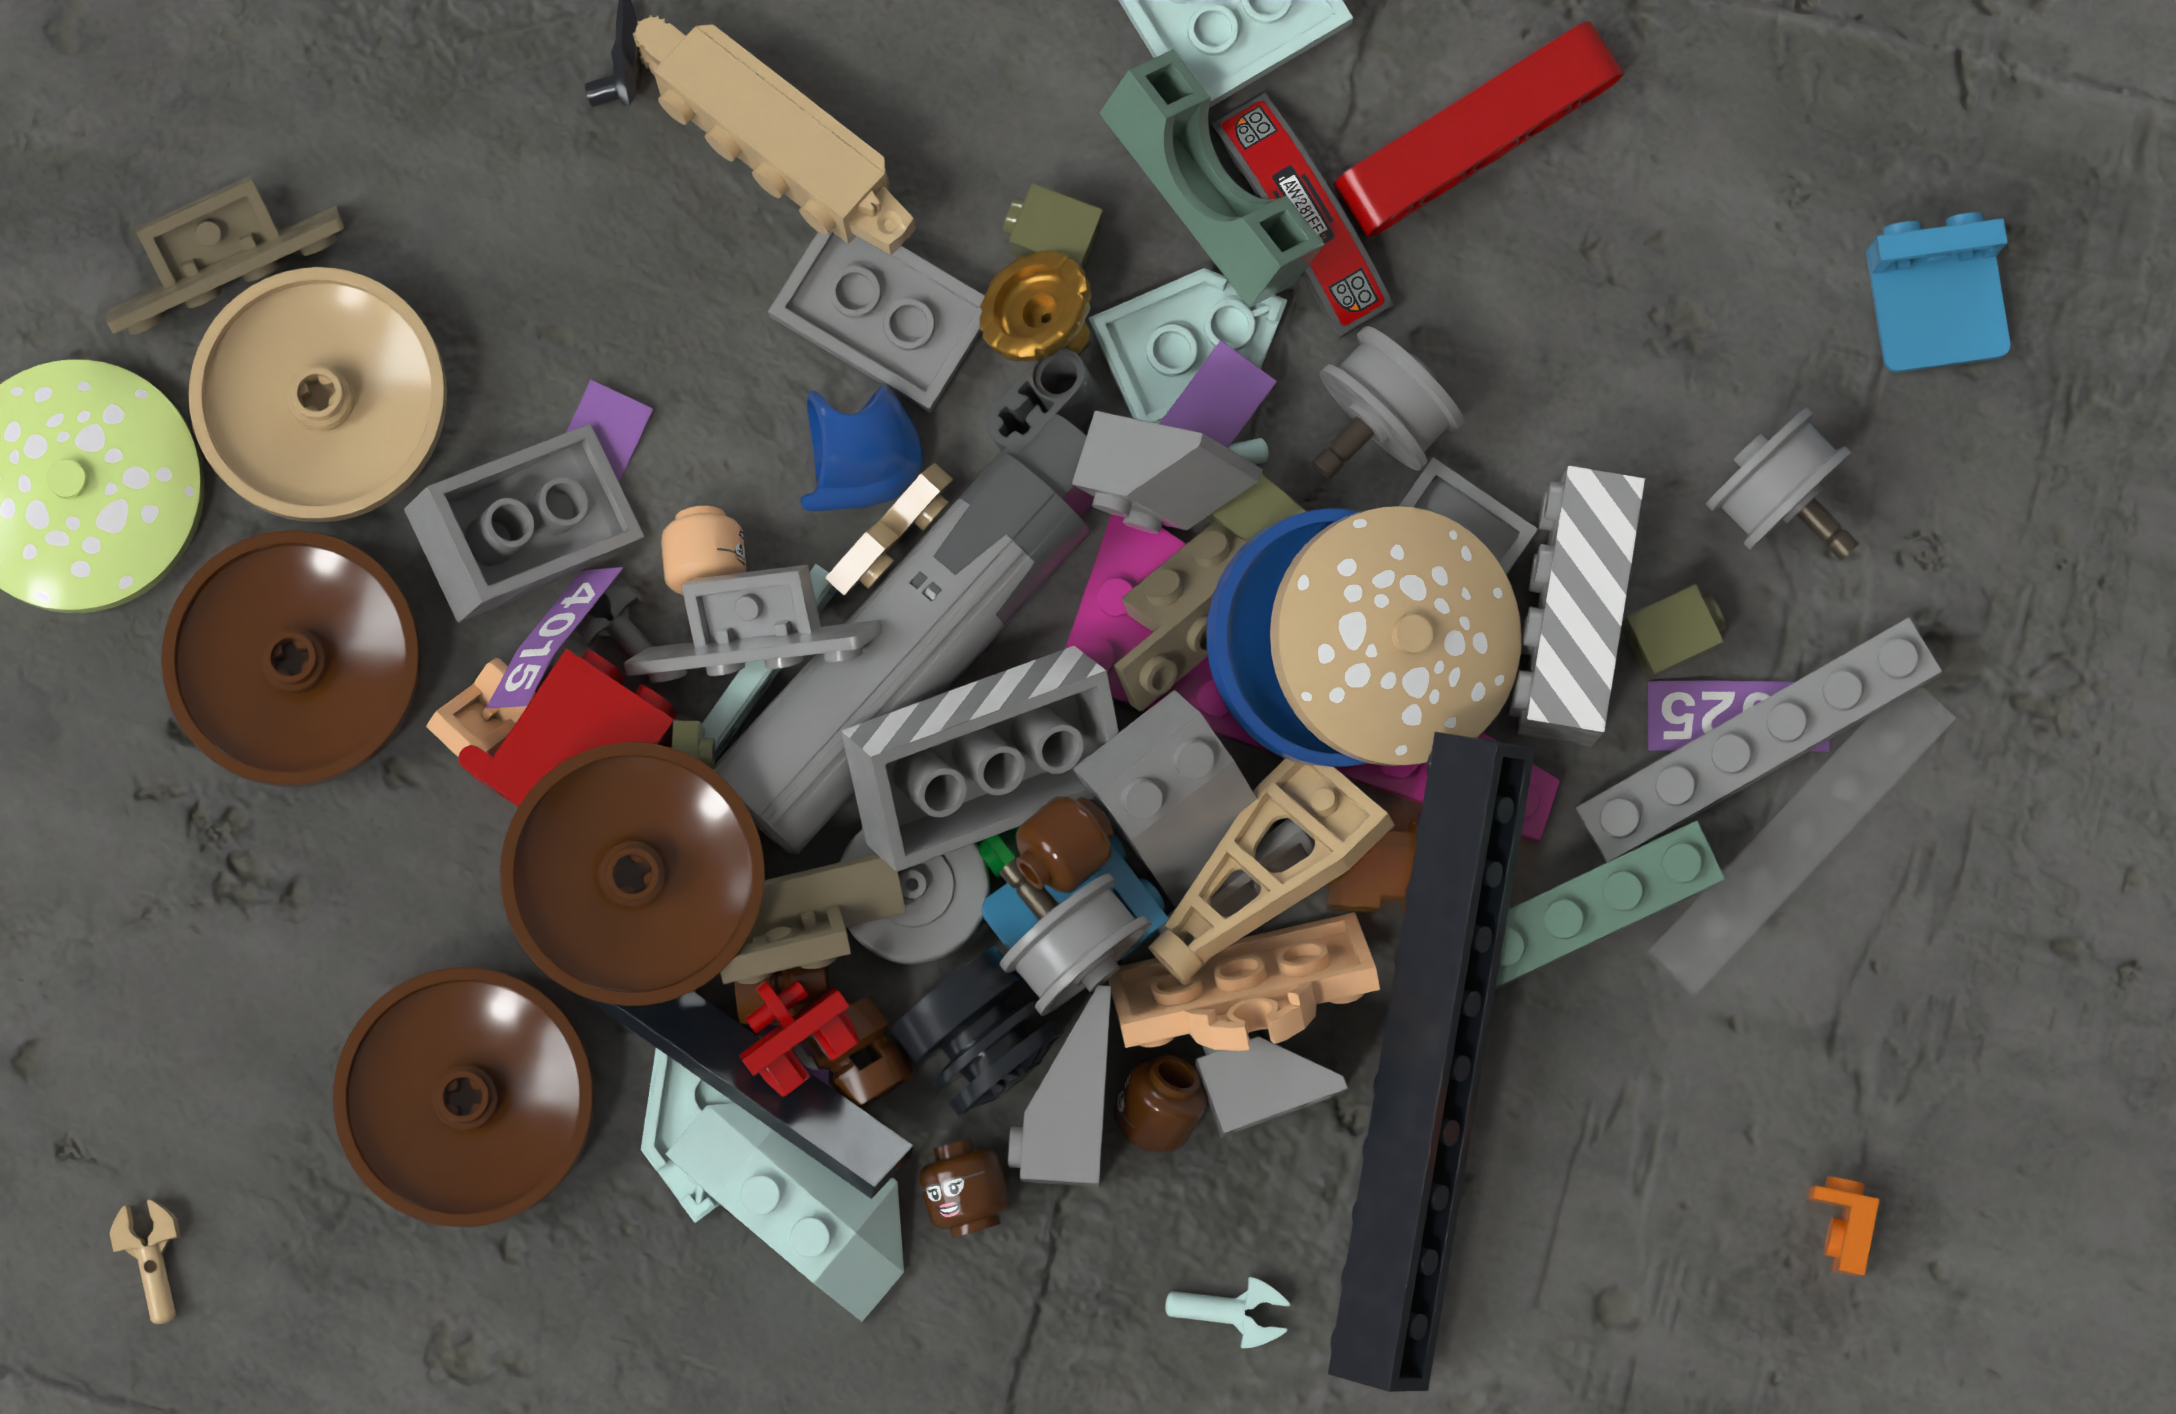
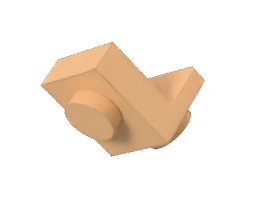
[426,658,536,756]

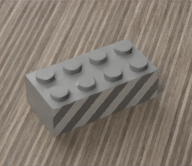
[1508,466,1645,747]
[841,646,1119,872]

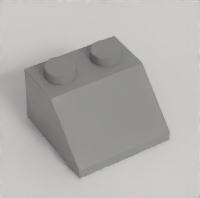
[1072,411,1263,534]
[1195,1037,1348,1137]

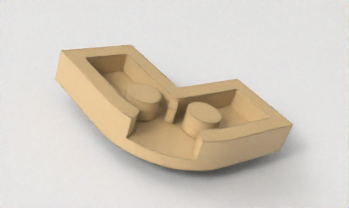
[825,463,953,595]

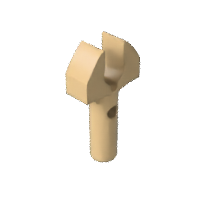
[109,1200,181,1324]

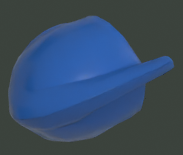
[800,384,923,511]

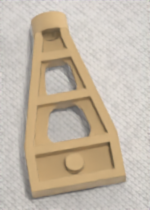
[1148,758,1395,984]

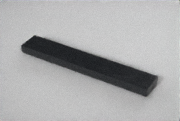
[585,991,913,1199]

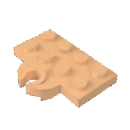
[1108,912,1380,1051]

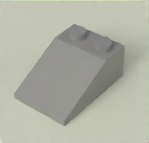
[404,424,645,623]
[1073,690,1275,909]
[1008,986,1112,1187]

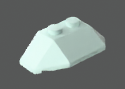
[665,1103,904,1322]

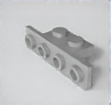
[623,565,882,683]

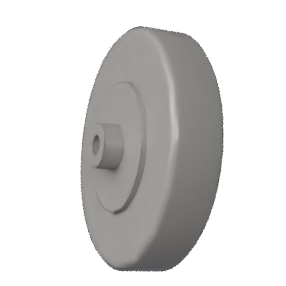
[840,828,990,965]

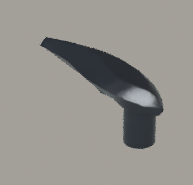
[585,0,642,107]

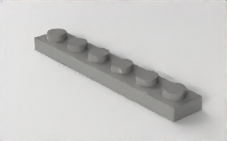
[1576,617,1942,863]

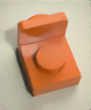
[1806,1176,1879,1277]

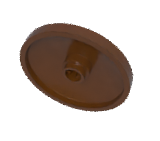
[161,530,422,787]
[500,742,765,1006]
[333,967,595,1227]

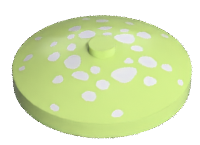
[0,359,205,613]

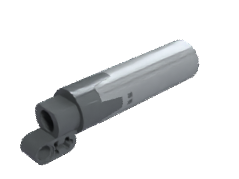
[714,348,1101,854]

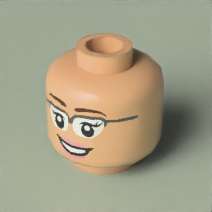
[661,506,747,595]

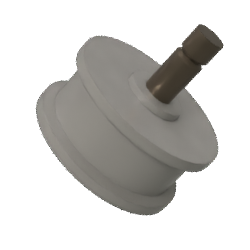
[1312,326,1465,480]
[1705,407,1860,561]
[999,856,1152,1016]

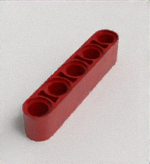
[1333,21,1625,238]

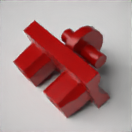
[739,980,860,1097]

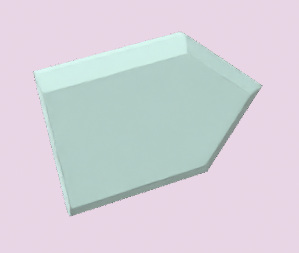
[1089,268,1287,424]
[641,1036,763,1223]

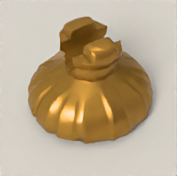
[979,250,1091,363]

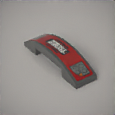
[1211,93,1394,339]

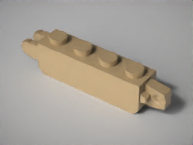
[633,15,916,255]

